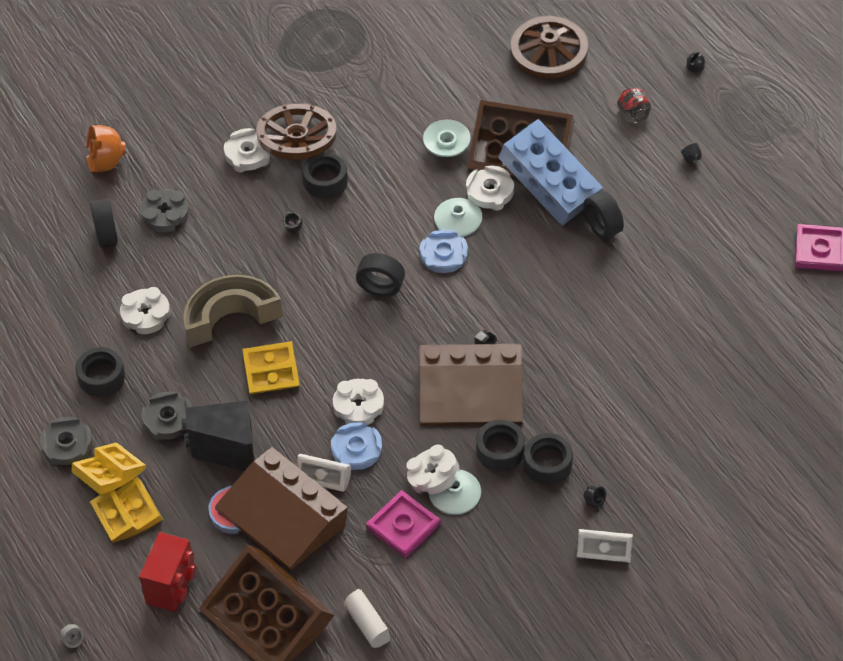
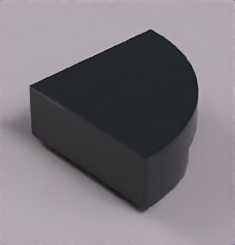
[474,330,497,345]

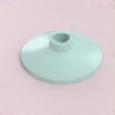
[423,120,470,157]
[434,198,482,237]
[429,470,481,515]

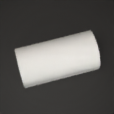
[296,454,351,492]
[577,529,633,562]
[344,589,391,648]

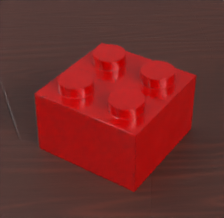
[139,532,197,612]

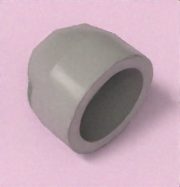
[60,624,84,648]

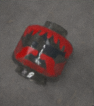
[617,88,652,123]

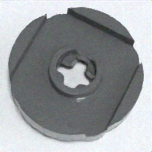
[140,189,189,232]
[142,391,192,441]
[40,417,93,465]

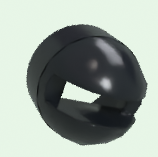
[686,52,705,73]
[681,143,702,164]
[282,211,303,233]
[583,485,607,507]

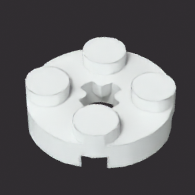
[224,129,271,172]
[466,166,514,211]
[120,287,170,334]
[333,379,384,425]
[406,445,459,495]

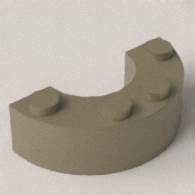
[184,275,283,348]

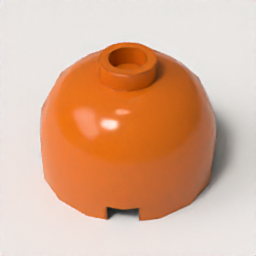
[86,125,126,172]

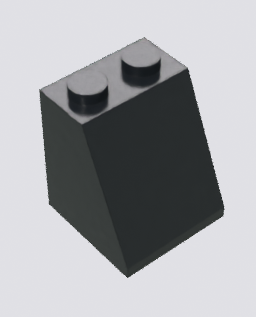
[181,401,255,471]

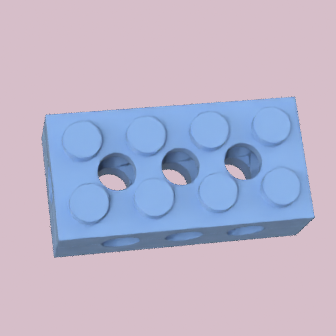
[498,119,603,226]

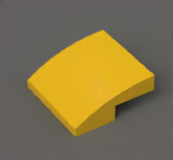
[242,341,300,394]
[72,443,145,495]
[90,477,163,543]

